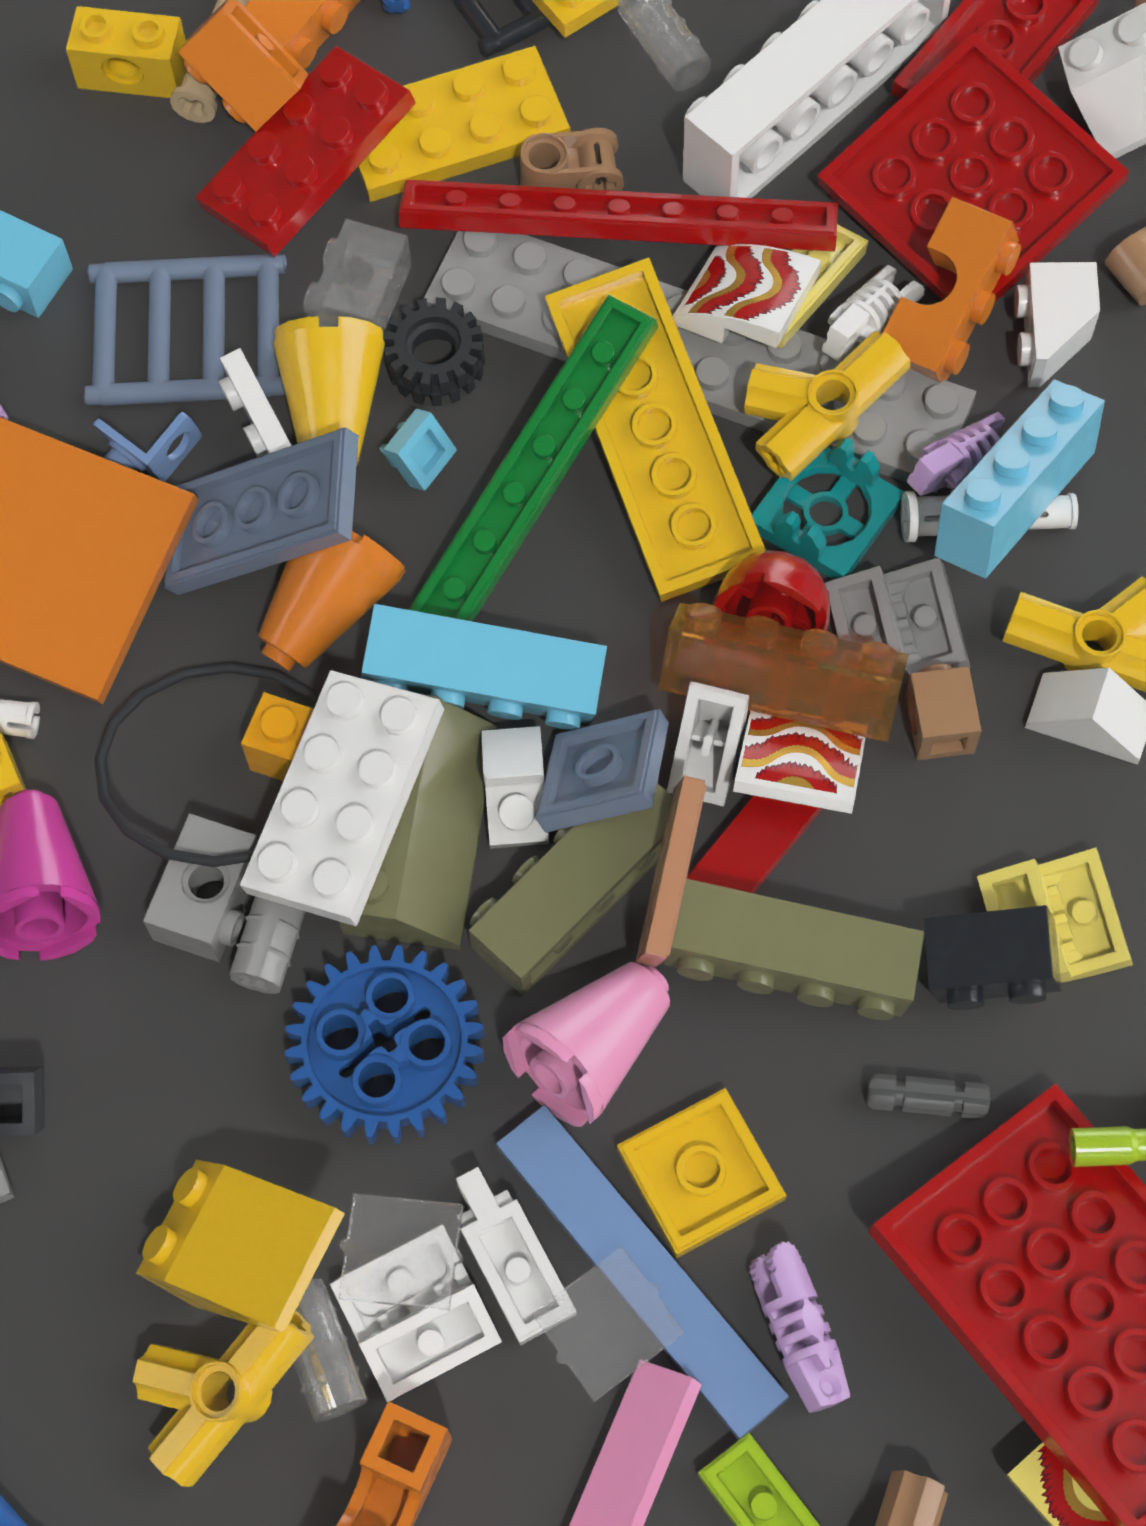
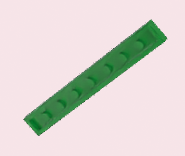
[408,294,658,694]

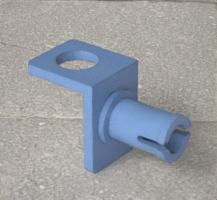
[93,412,202,482]

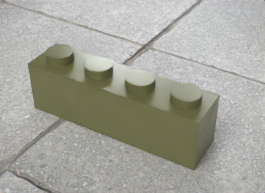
[468,783,672,996]
[664,879,924,1020]

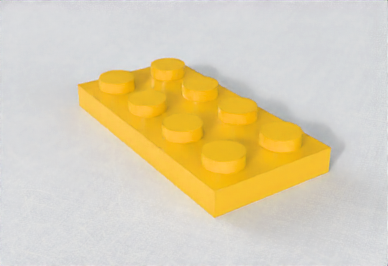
[357,46,570,202]

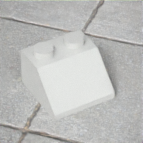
[1058,2,1146,158]

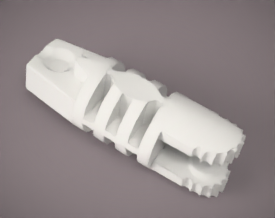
[822,264,925,361]

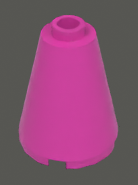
[0,790,100,961]

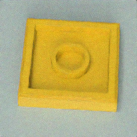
[617,1088,787,1259]

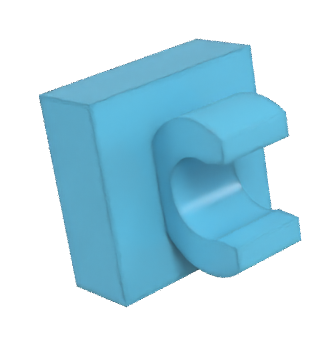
[379,409,457,491]

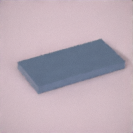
[164,427,359,595]

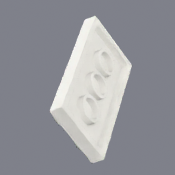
[240,670,444,927]

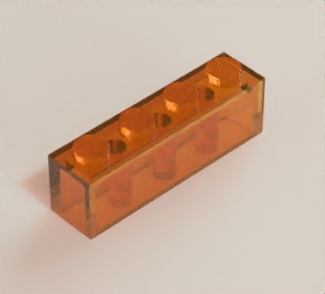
[658,603,909,742]

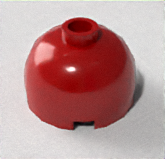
[711,550,830,665]

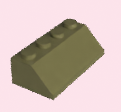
[339,694,498,950]

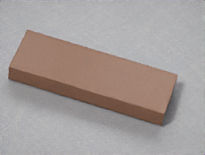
[635,775,707,967]

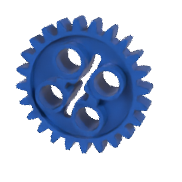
[285,945,485,1145]

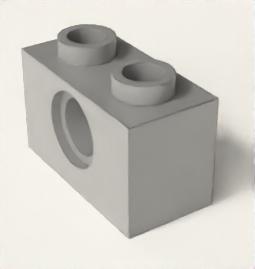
[143,813,258,962]

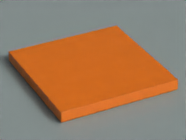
[0,417,199,705]

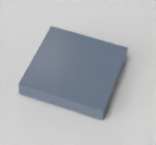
[536,709,669,833]

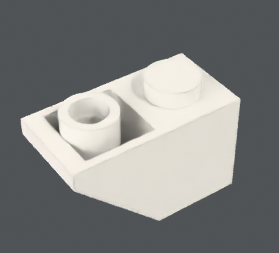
[1014,262,1100,388]

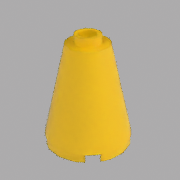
[273,316,385,465]

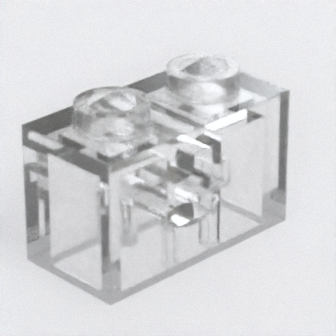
[304,219,412,333]

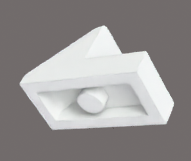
[481,726,549,849]

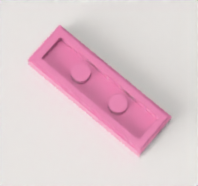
[569,1359,702,1526]

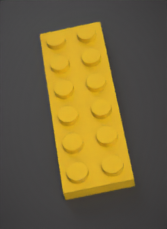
[545,257,766,602]

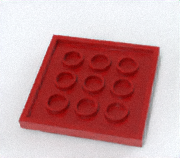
[817,32,1129,302]

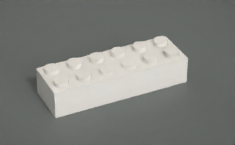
[683,0,950,198]

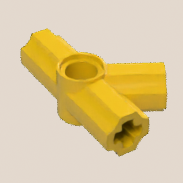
[744,331,910,481]
[1002,576,1146,692]
[132,1311,314,1487]

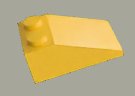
[136,1160,345,1334]

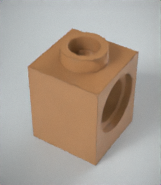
[905,664,982,760]

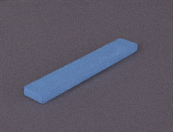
[496,1105,789,1441]

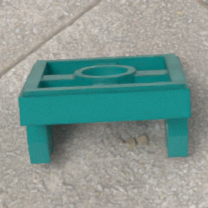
[752,437,904,580]

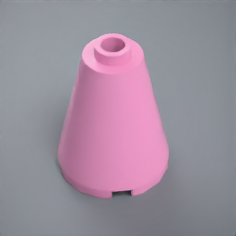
[503,962,670,1127]

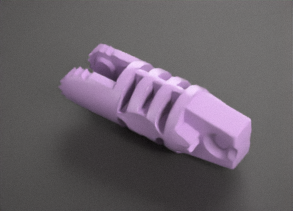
[906,412,1005,496]
[749,1241,851,1413]

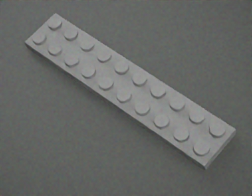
[424,231,977,493]

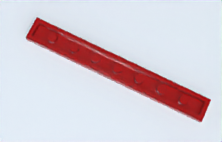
[399,180,838,252]

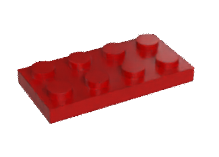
[891,0,1099,99]
[195,46,416,257]

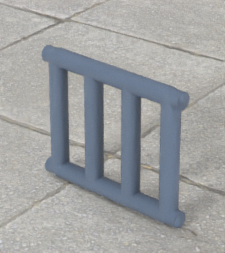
[83,254,287,406]

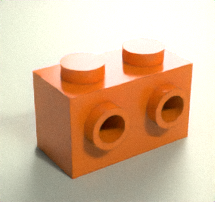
[178,0,308,132]

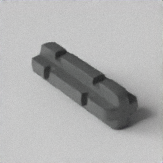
[867,1073,990,1119]

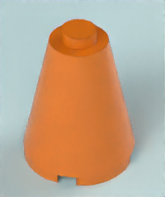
[257,531,406,672]

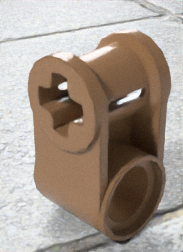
[520,128,624,191]

